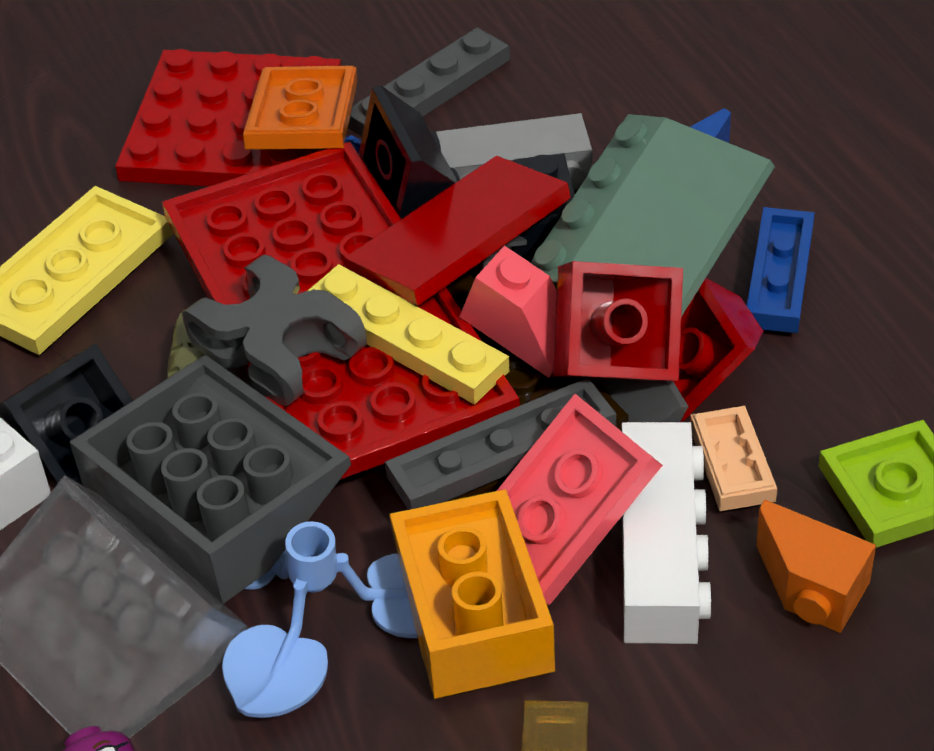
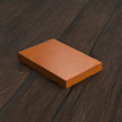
[243,66,357,149]

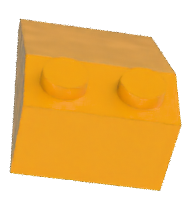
[390,489,555,699]

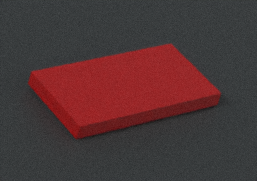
[344,155,571,306]

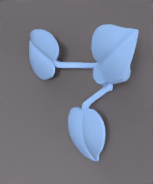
[222,521,417,718]

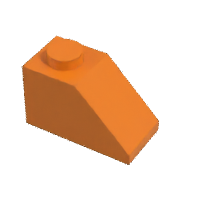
[756,500,876,633]

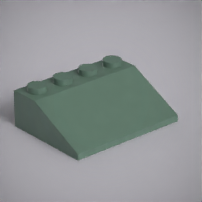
[530,114,775,317]

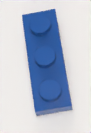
[747,207,815,333]

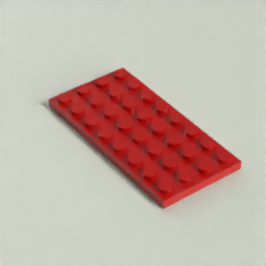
[162,141,520,480]

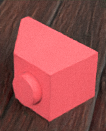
[459,245,557,378]

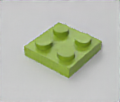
[818,420,934,548]

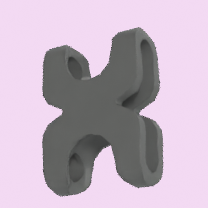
[182,255,367,406]

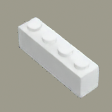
[622,422,711,644]

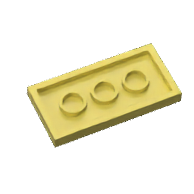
[0,186,174,355]

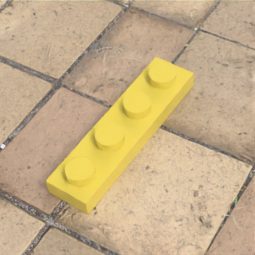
[306,264,509,405]

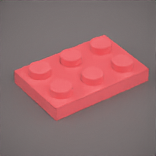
[497,394,663,605]

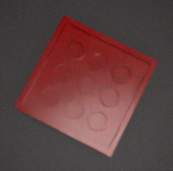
[115,49,342,187]

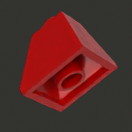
[673,278,763,422]

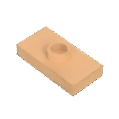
[690,406,777,511]

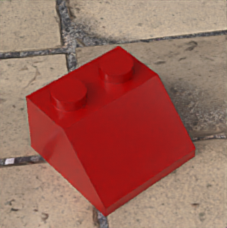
[553,261,683,381]

